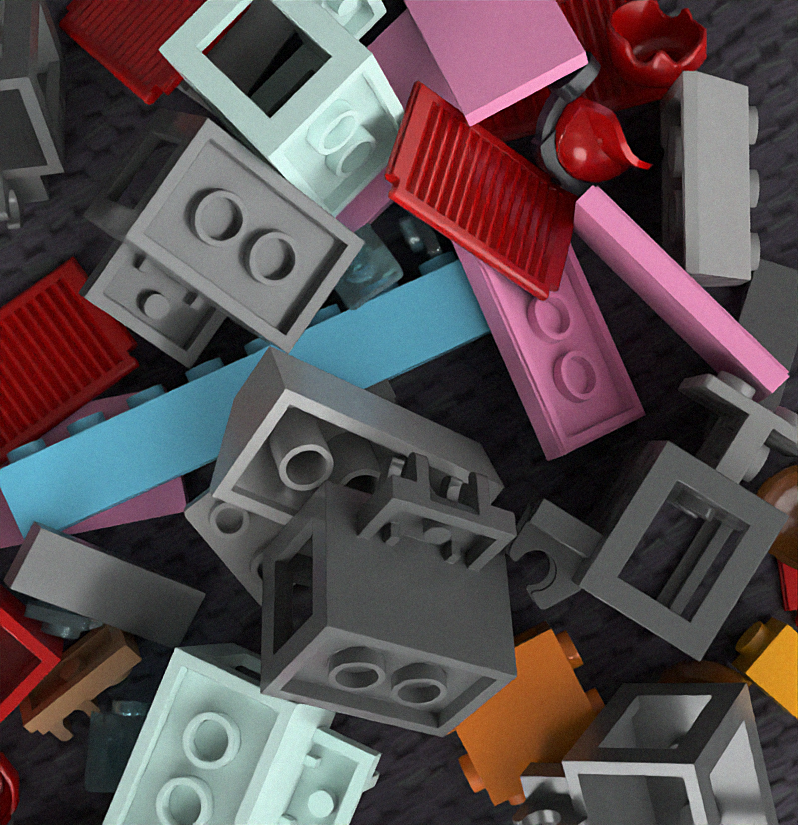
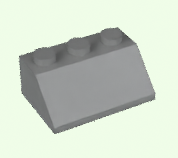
[660,71,760,287]

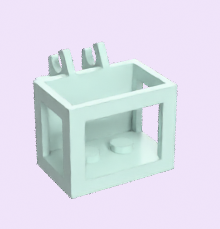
[158,0,405,217]
[102,643,382,825]

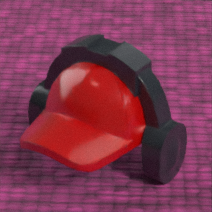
[530,51,665,197]

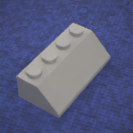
[209,346,504,526]

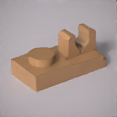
[19,622,142,741]

